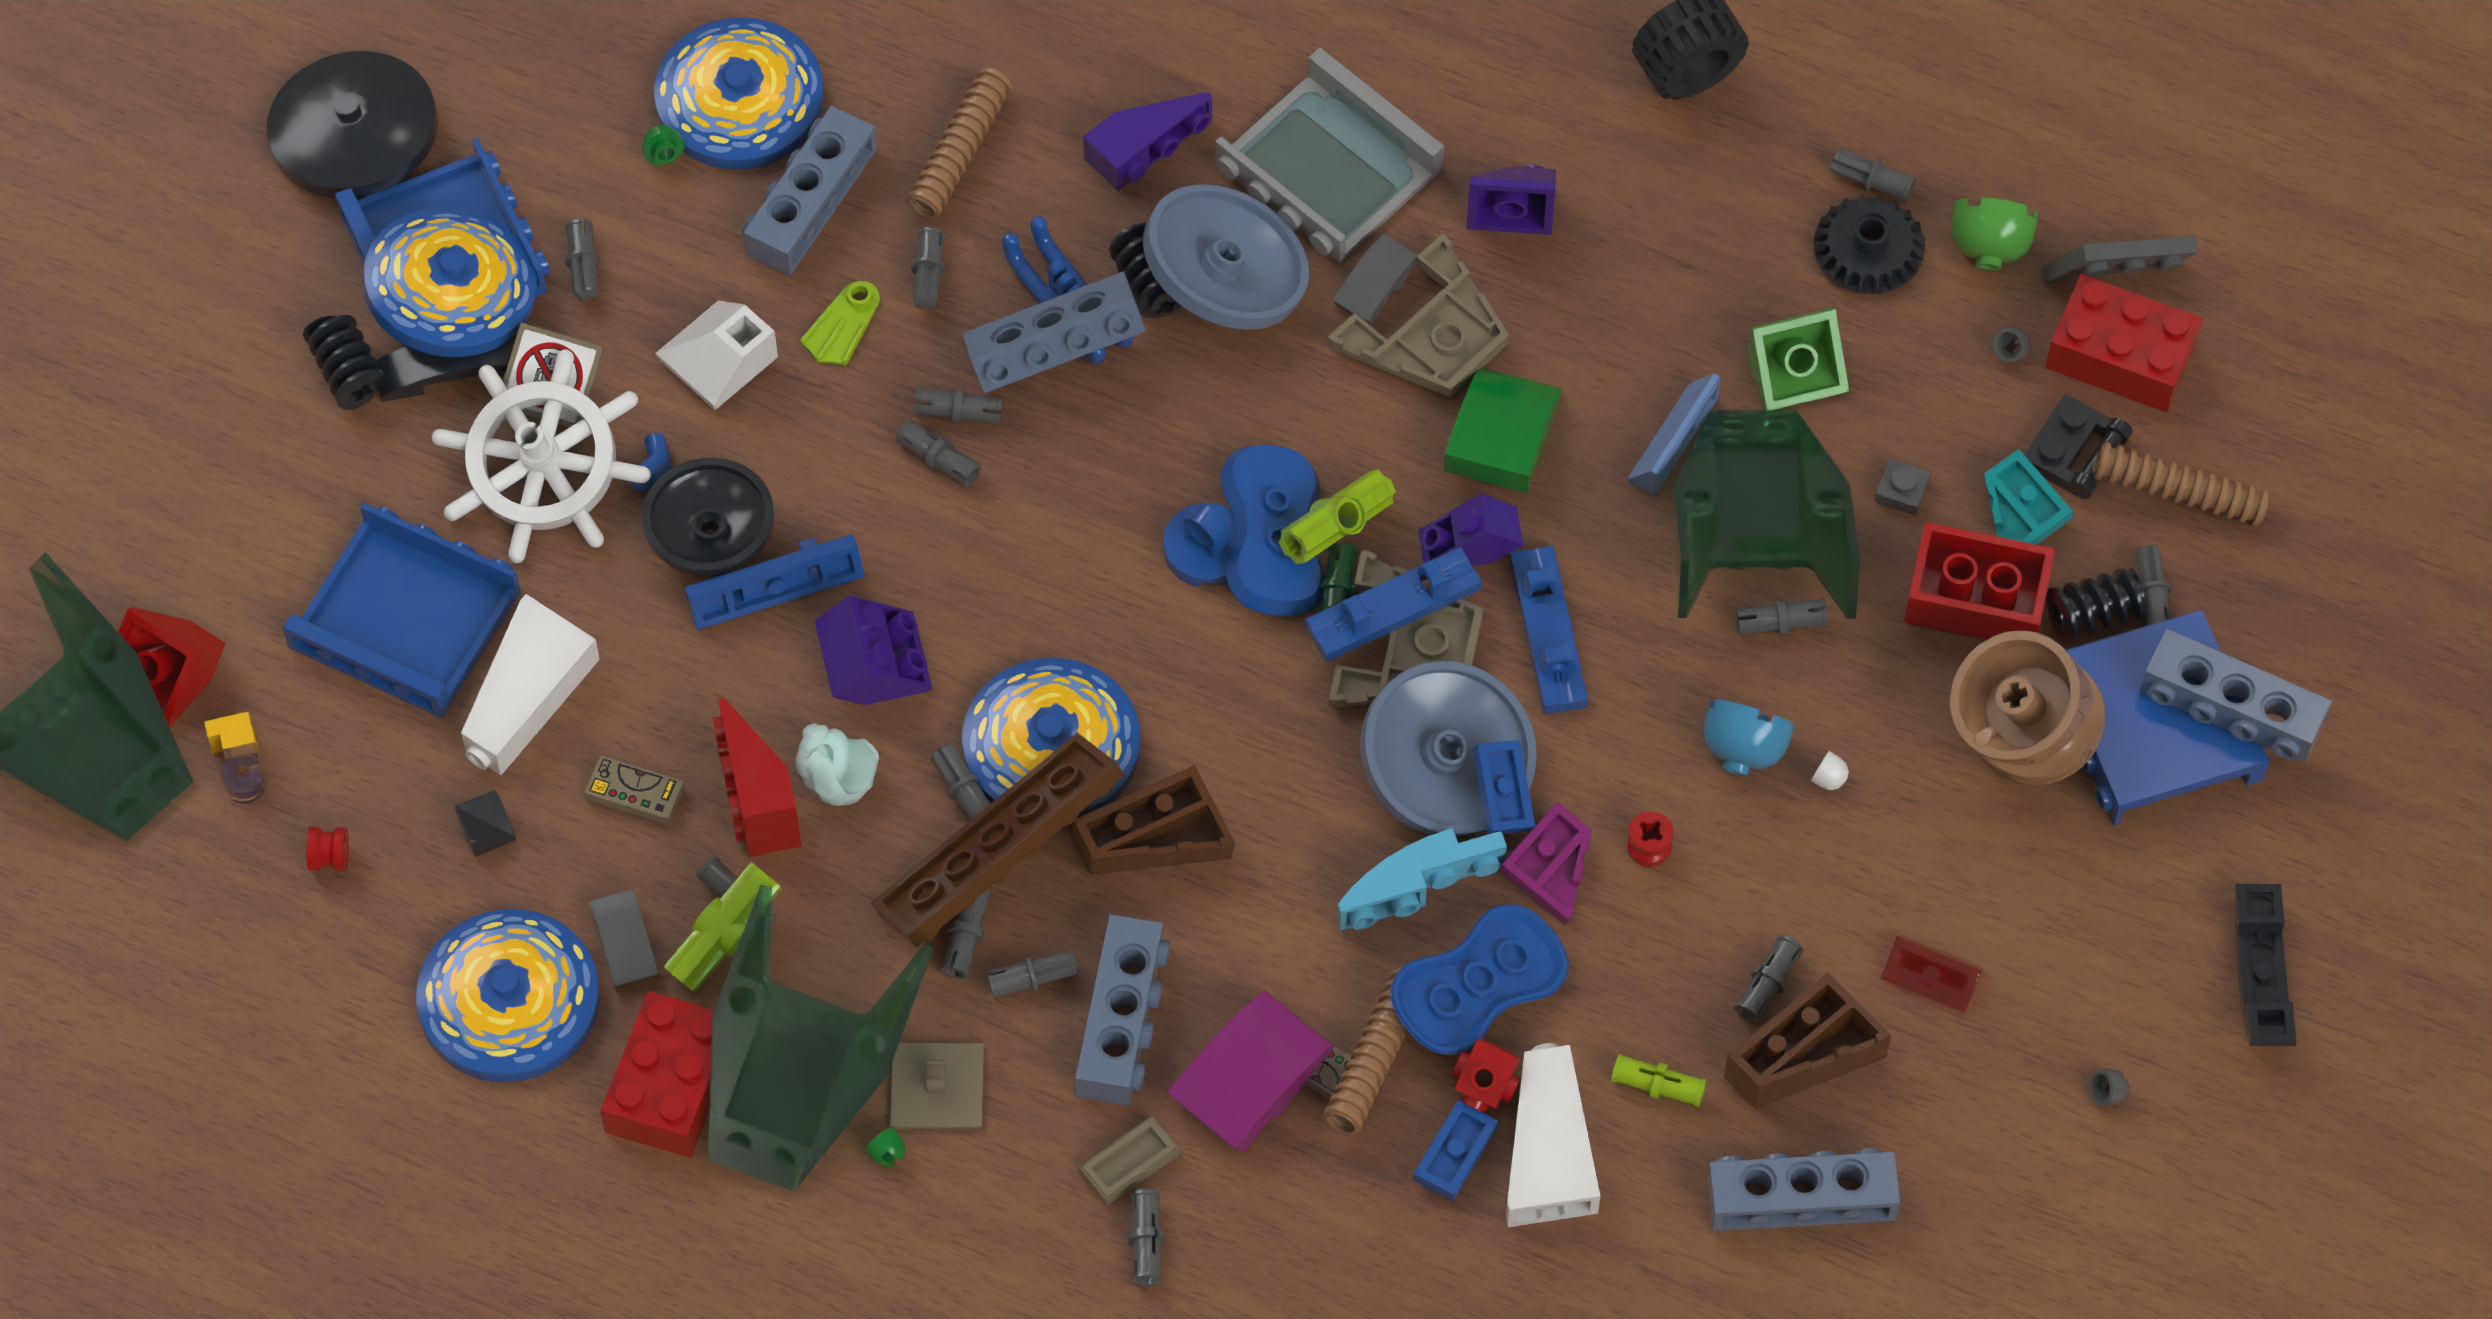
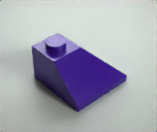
[1467,165,1556,235]

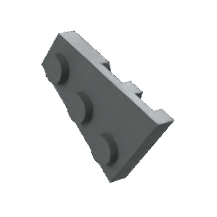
[2042,236,2198,284]

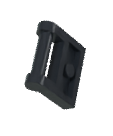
[2024,394,2133,499]

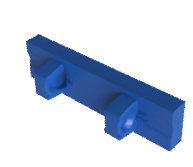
[685,534,865,630]
[1510,546,1588,714]
[1305,547,1482,662]

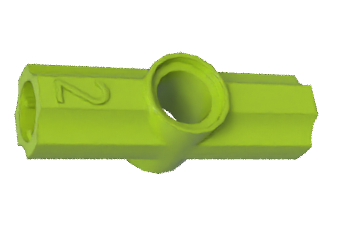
[1278,470,1396,564]
[664,862,782,992]

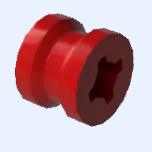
[1627,811,1674,867]
[306,826,349,872]

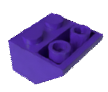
[815,596,932,705]

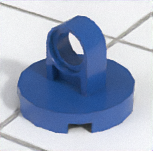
[1163,502,1236,587]

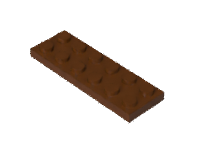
[871,732,1125,948]

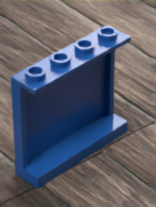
[335,138,550,347]
[283,502,521,718]
[2066,610,2269,825]

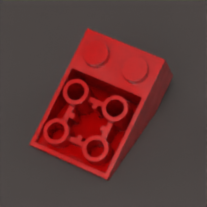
[712,698,802,857]

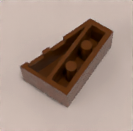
[1071,765,1235,875]
[1724,973,1891,1109]

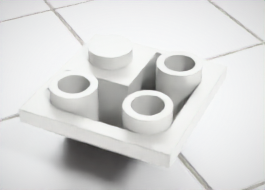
[655,300,778,410]

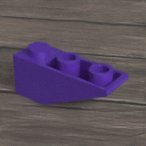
[1083,92,1212,191]

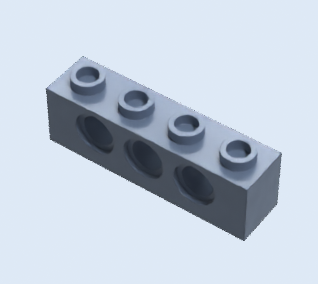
[742,106,877,276]
[962,271,1146,393]
[2140,629,2332,764]
[1075,914,1171,1106]
[1707,1148,1900,1231]

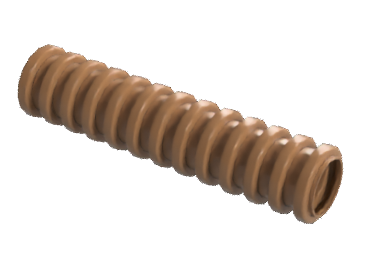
[906,67,1012,218]
[2093,441,2270,527]
[1323,968,1407,1134]

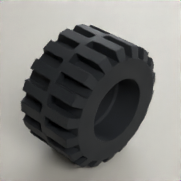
[1632,0,1749,100]

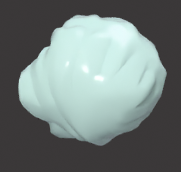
[795,723,879,806]

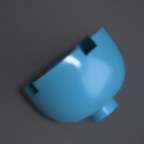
[1702,699,1795,776]

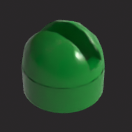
[864,1127,905,1167]

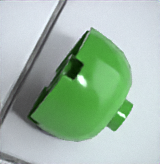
[1952,198,2038,270]

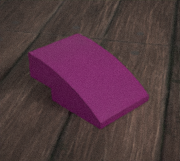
[1167,990,1334,1153]

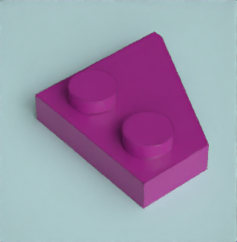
[1499,802,1592,925]

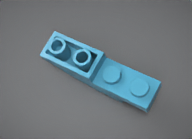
[1337,828,1507,931]

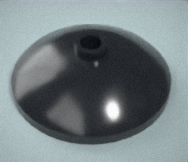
[642,458,774,575]

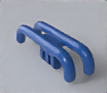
[1002,216,1134,365]

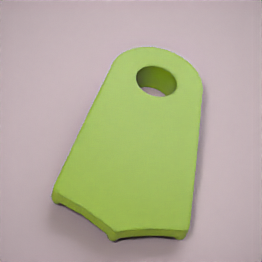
[800,281,880,366]

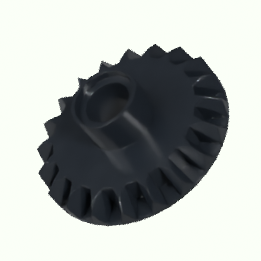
[1814,194,1925,294]

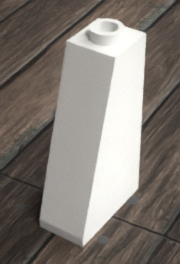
[461,594,600,776]
[1506,1043,1600,1227]

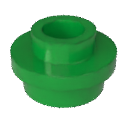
[642,125,685,165]

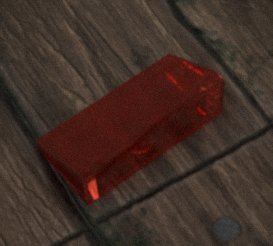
[1881,935,1984,1013]

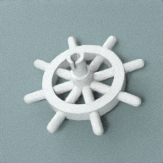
[432,349,651,564]

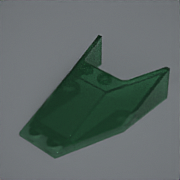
[1674,410,1860,619]
[0,552,193,841]
[708,881,935,1191]

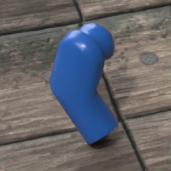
[630,433,672,493]

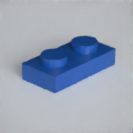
[1472,740,1535,834]
[1413,1100,1499,1202]

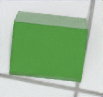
[1746,308,1849,412]

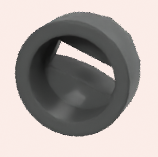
[1993,326,2031,362]
[2088,1069,2129,1106]

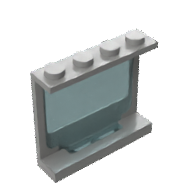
[1215,48,1445,264]

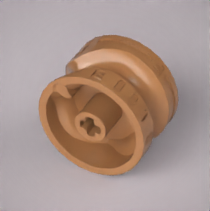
[1950,631,2105,785]

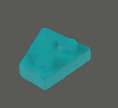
[1984,449,2074,545]

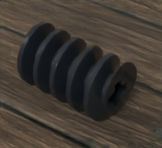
[1109,222,1183,319]
[303,315,385,410]
[2046,568,2145,639]

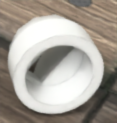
[1811,751,1849,790]

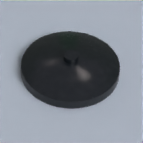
[267,51,438,198]

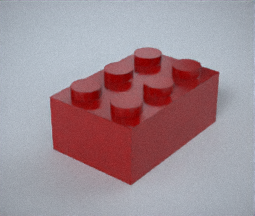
[2045,274,2203,412]
[1904,522,2055,640]
[600,991,738,1158]

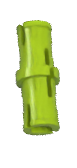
[1611,1053,1707,1108]

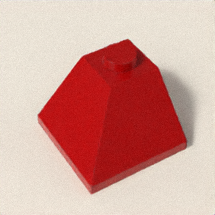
[98,607,226,728]

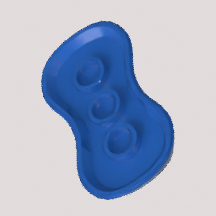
[1220,445,1325,616]
[1390,904,1569,1054]

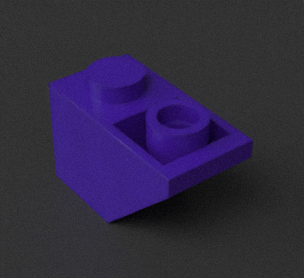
[1418,493,1523,566]

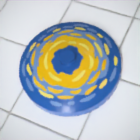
[654,17,824,169]
[362,208,537,357]
[962,658,1141,818]
[416,909,600,1082]

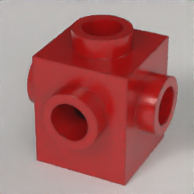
[1451,1038,1522,1112]

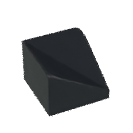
[455,790,516,857]

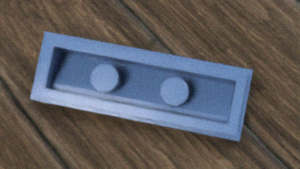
[1628,373,1721,495]

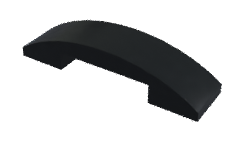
[376,335,517,402]
[2235,884,2297,1046]

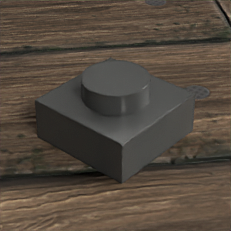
[1875,458,1931,516]

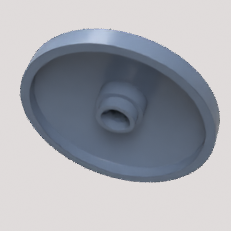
[1143,184,1309,330]
[1360,661,1537,838]

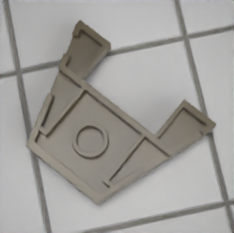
[1328,233,1509,398]
[1328,550,1484,708]

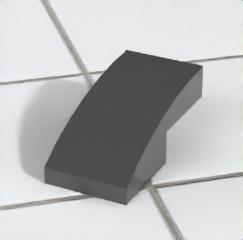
[1332,234,1418,325]
[590,889,659,987]

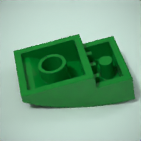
[1444,368,1562,493]

